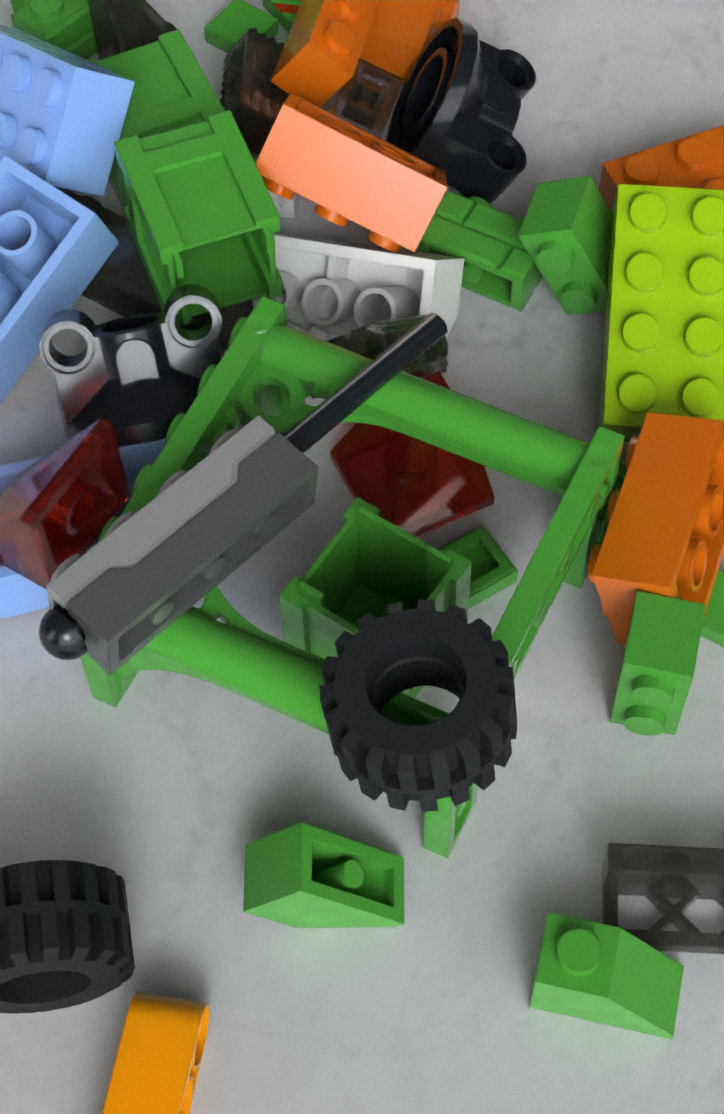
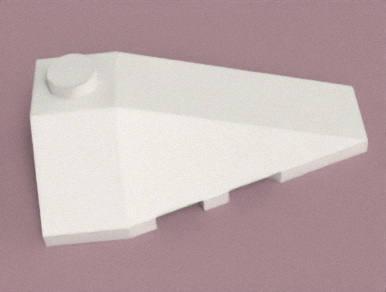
[247,233,465,379]

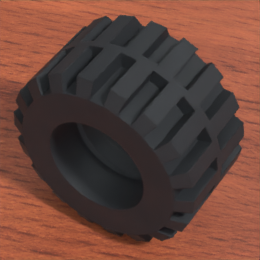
[320,600,517,812]
[0,860,135,1014]

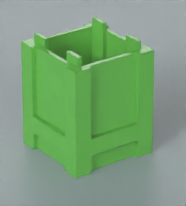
[88,29,225,210]
[114,110,283,325]
[279,497,472,698]

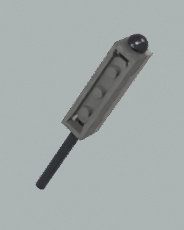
[39,313,448,675]

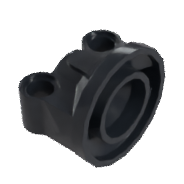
[386,17,536,204]
[39,284,224,448]

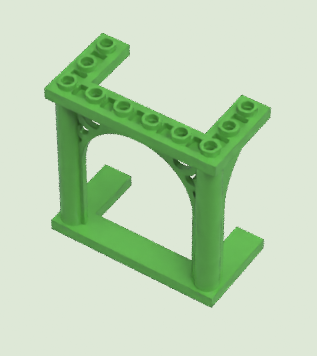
[80,296,625,859]

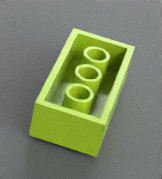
[599,184,724,442]

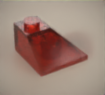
[330,371,495,537]
[0,418,130,590]

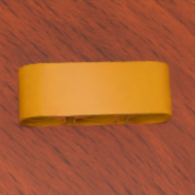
[102,991,210,1114]

